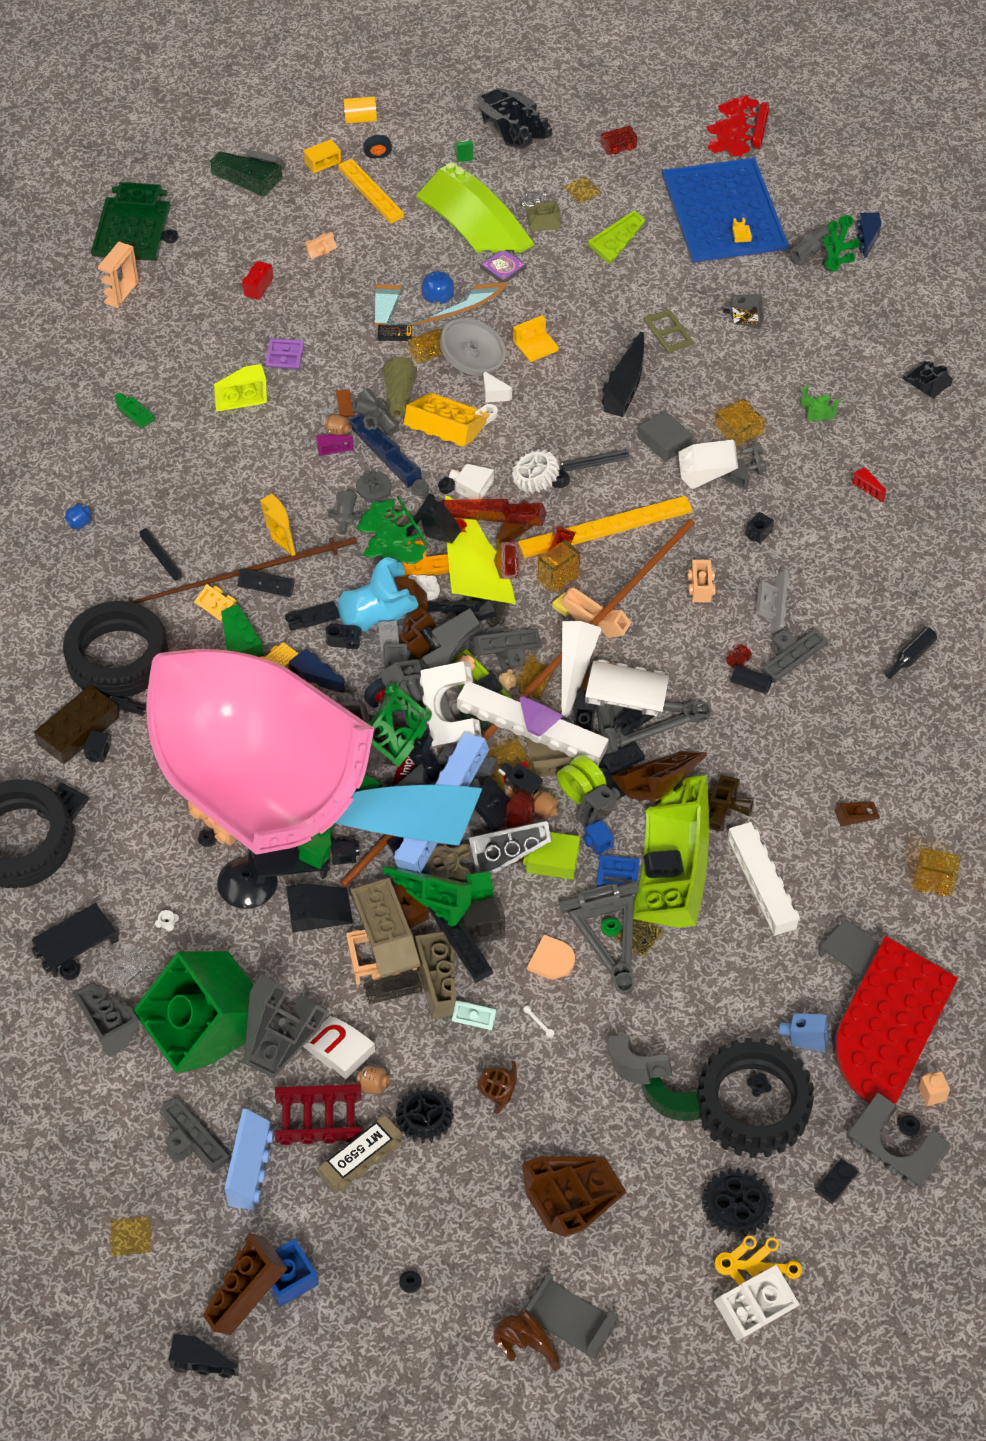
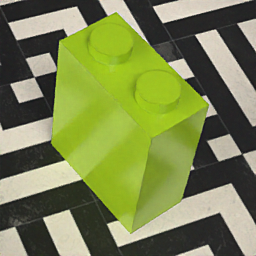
[523,832,580,880]

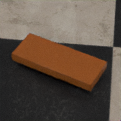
[336,389,354,418]

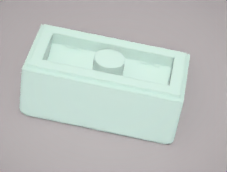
[451,1000,498,1030]

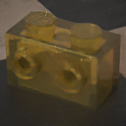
[408,329,443,364]

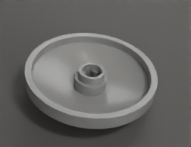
[439,318,506,376]

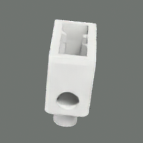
[449,464,494,504]

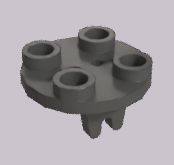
[742,440,767,475]
[356,468,392,503]

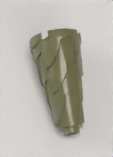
[383,357,417,417]

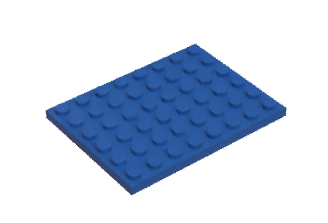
[662,158,789,263]

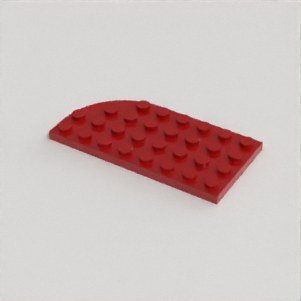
[835,936,958,1105]

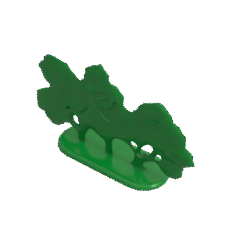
[357,496,428,565]

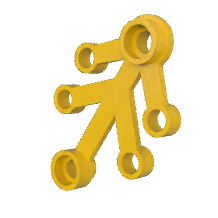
[715,1236,802,1286]

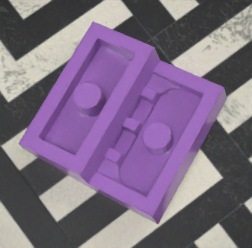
[265,338,304,369]

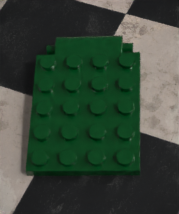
[91,182,171,261]

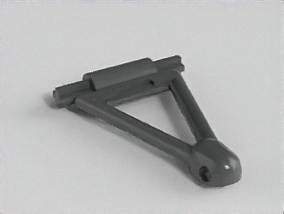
[596,701,711,754]
[558,881,639,995]

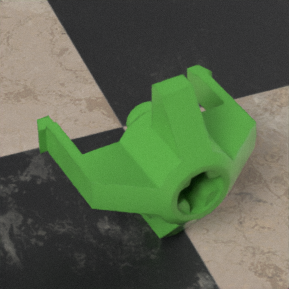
[801,385,840,422]

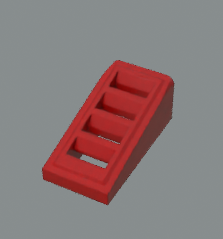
[852,467,886,502]

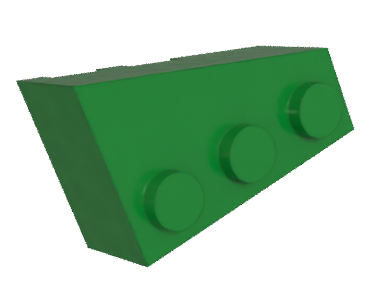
[221,604,264,657]

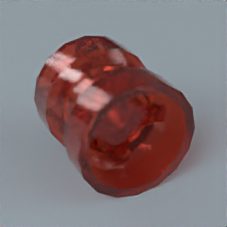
[726,644,752,668]

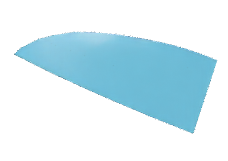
[335,785,482,846]

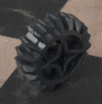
[396,1086,454,1143]

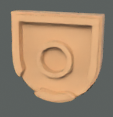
[527,935,575,979]

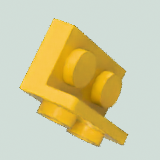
[194,584,237,622]

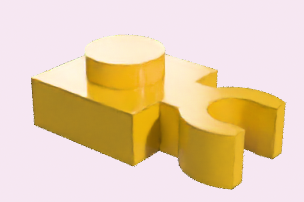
[732,218,752,243]

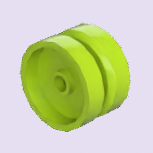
[557,755,607,805]

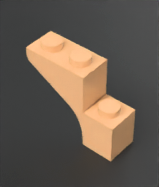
[561,588,631,638]

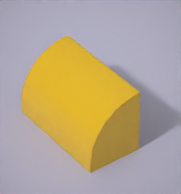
[344,97,377,123]

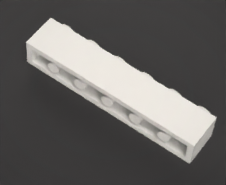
[727,822,800,936]

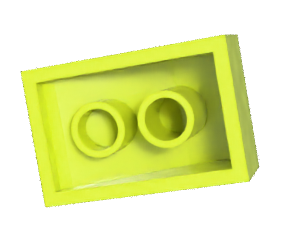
[214,364,267,412]

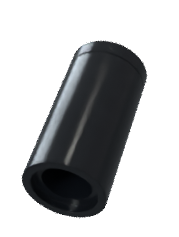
[731,664,773,695]

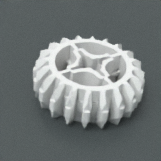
[512,449,560,494]

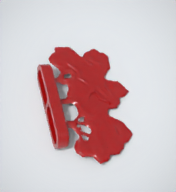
[706,95,769,156]

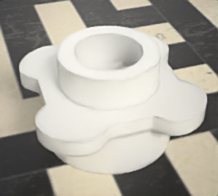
[155,910,179,931]

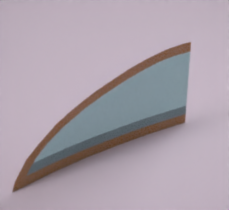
[375,282,509,328]

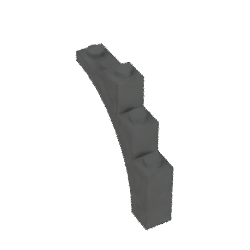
[417,609,480,722]

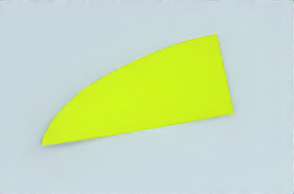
[445,495,516,604]

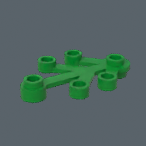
[823,215,860,272]

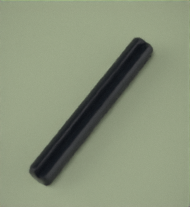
[561,449,629,472]
[139,528,182,581]

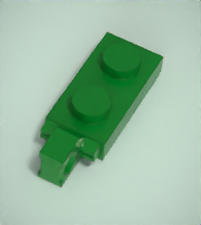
[114,392,155,429]

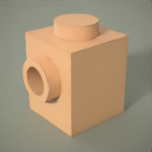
[918,1071,950,1106]

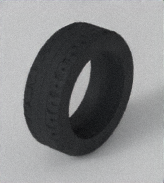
[63,601,169,698]
[0,779,74,888]

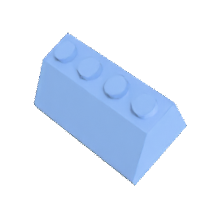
[225,1109,274,1210]

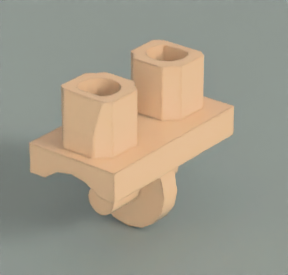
[305,232,337,259]

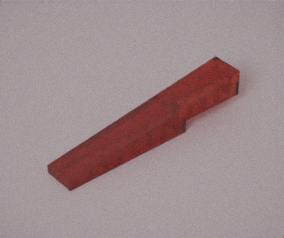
[441,499,547,526]

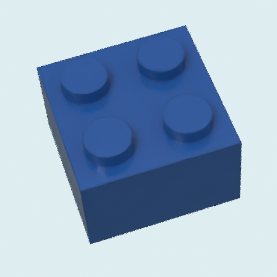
[269,1239,319,1308]

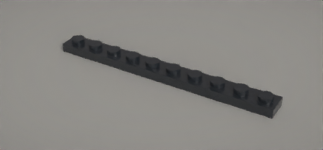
[386,836,494,983]

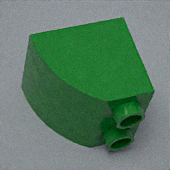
[133,951,254,1073]

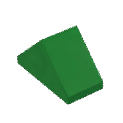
[453,141,473,162]

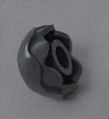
[552,469,570,488]

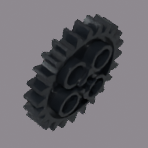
[702,1168,774,1238]

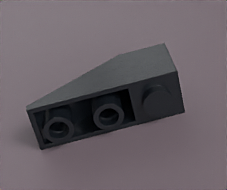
[574,690,596,732]
[168,1334,239,1378]

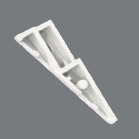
[562,621,601,718]

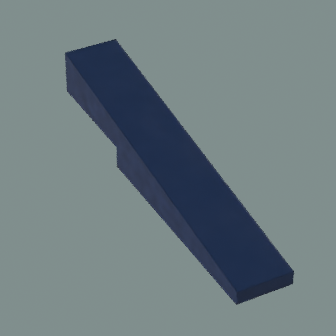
[349,414,422,488]

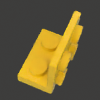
[513,315,559,362]

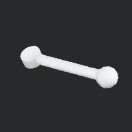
[523,1005,554,1038]

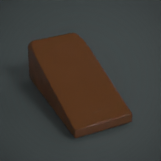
[835,802,880,827]

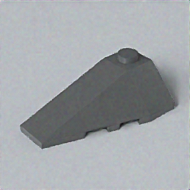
[469,821,551,874]
[73,983,140,1057]

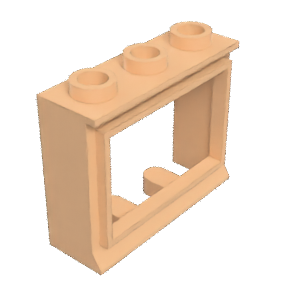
[98,242,139,308]
[346,930,417,985]

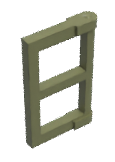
[643,309,694,353]

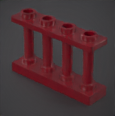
[274,1084,362,1145]

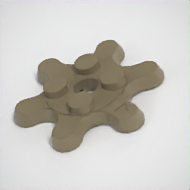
[425,843,472,882]

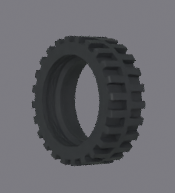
[697,1038,814,1158]

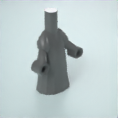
[328,491,363,535]

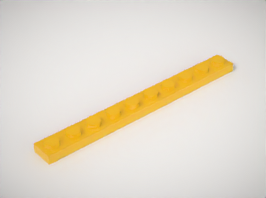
[518,496,692,558]

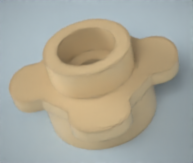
[499,669,516,691]

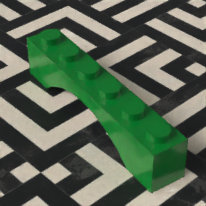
[298,775,381,869]

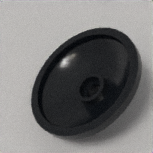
[217,856,278,909]

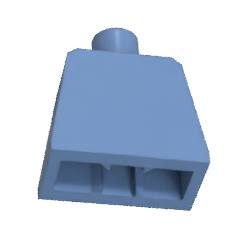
[779,1014,829,1053]

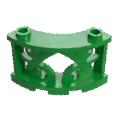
[366,681,432,767]

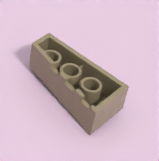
[414,932,455,1019]

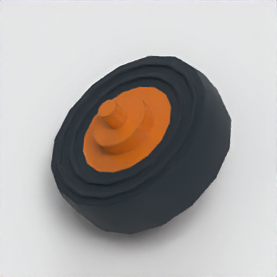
[363,135,392,159]

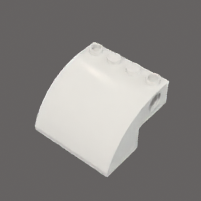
[585,660,669,717]

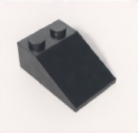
[286,883,353,932]

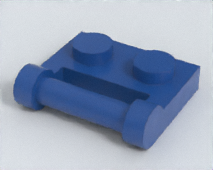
[596,855,640,888]

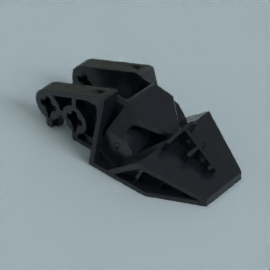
[478,88,552,148]

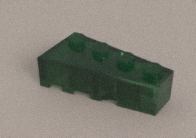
[210,151,282,197]

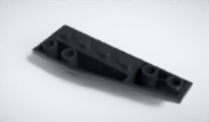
[602,332,644,417]

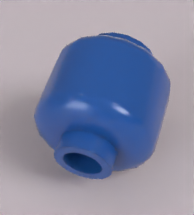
[64,503,92,530]

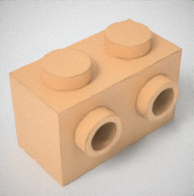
[688,560,715,602]

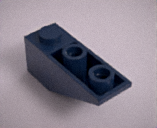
[856,212,882,258]
[289,649,345,693]

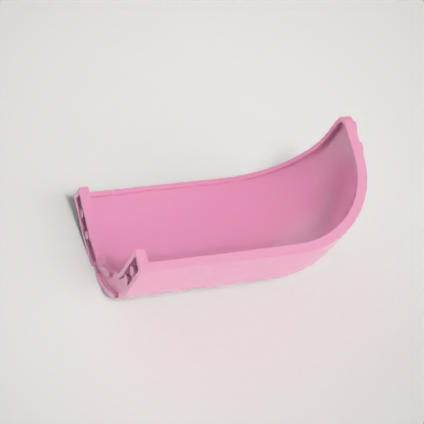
[146,649,374,855]

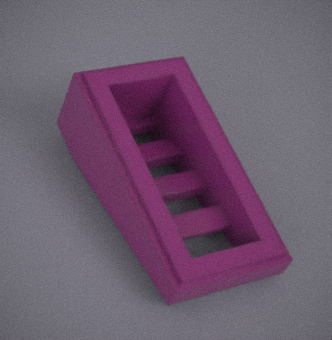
[316,435,354,456]

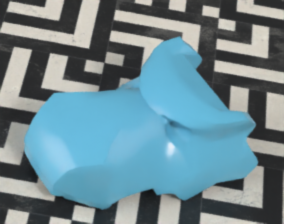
[338,557,418,632]

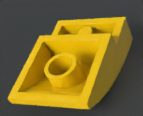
[260,493,295,556]

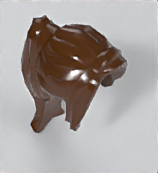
[493,1310,561,1371]

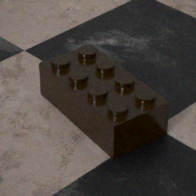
[34,685,120,765]

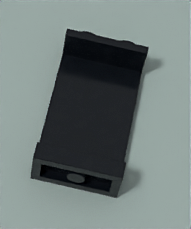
[247,846,330,887]
[31,903,119,978]

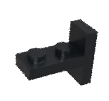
[392,735,442,781]

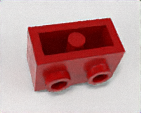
[242,260,273,300]

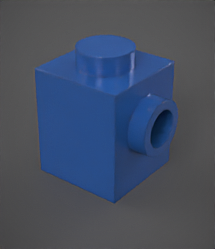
[583,820,614,855]

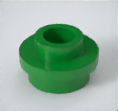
[601,918,621,937]

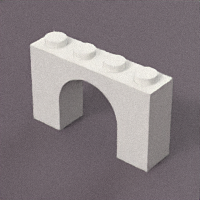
[420,661,482,747]

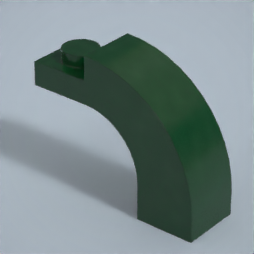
[641,1077,700,1121]

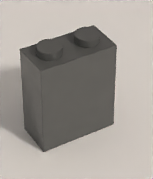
[638,411,693,462]

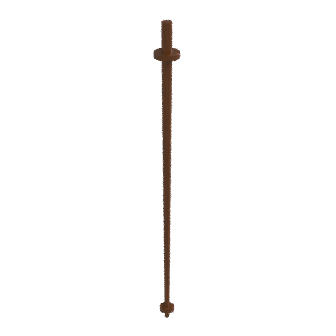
[128,537,357,604]

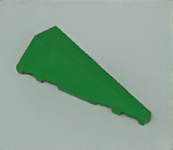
[383,866,472,926]

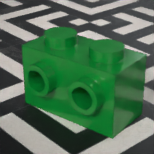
[466,872,493,913]

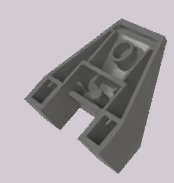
[244,973,329,1078]

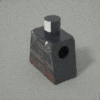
[498,762,543,805]

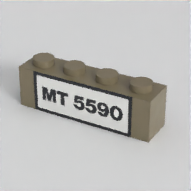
[318,1115,402,1194]

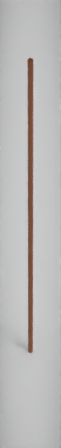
[340,519,695,888]

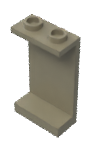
[526,707,572,777]

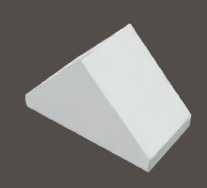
[483,372,512,402]

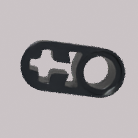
[643,850,684,878]

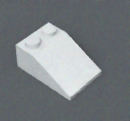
[678,440,738,489]

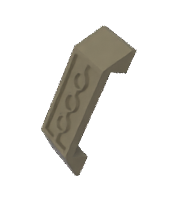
[348,877,421,978]

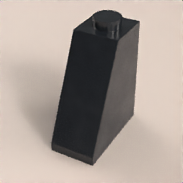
[420,499,462,544]

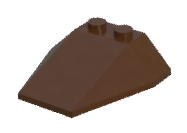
[612,751,707,802]
[522,1156,626,1237]

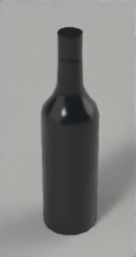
[885,627,937,679]

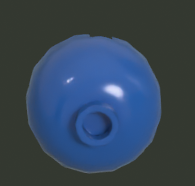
[421,271,454,304]

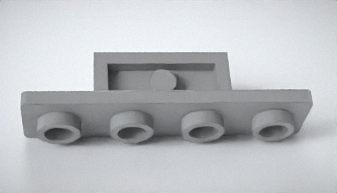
[756,569,789,635]

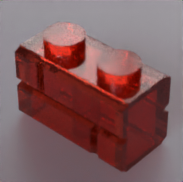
[600,126,638,155]
[506,792,535,828]

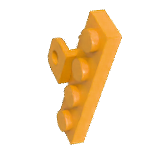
[394,541,449,579]

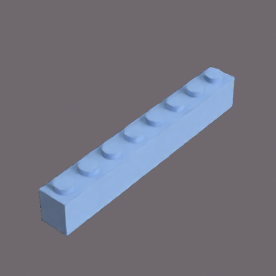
[394,733,489,873]

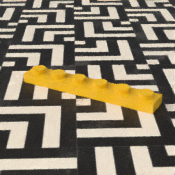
[338,158,404,224]

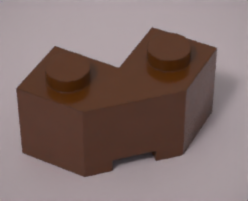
[399,606,437,660]

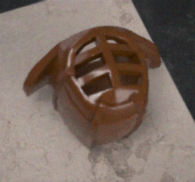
[477,1060,517,1114]

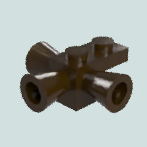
[708,775,754,831]

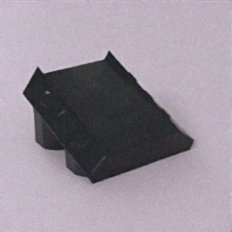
[903,361,953,399]

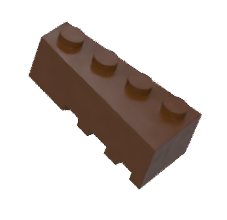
[203,1233,288,1335]

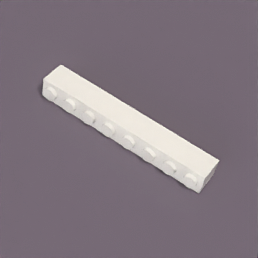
[457,682,609,766]

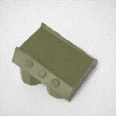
[525,201,562,232]

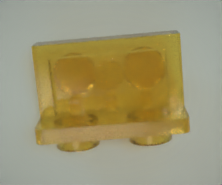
[517,655,554,700]

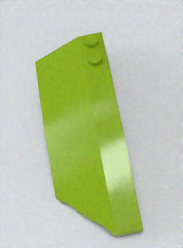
[416,162,534,253]
[634,775,709,928]

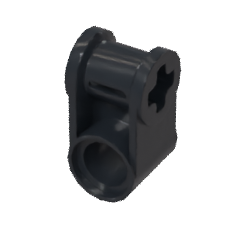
[326,623,362,649]

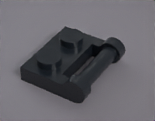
[37,783,89,821]

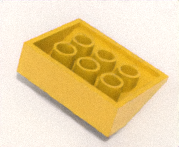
[403,392,490,446]

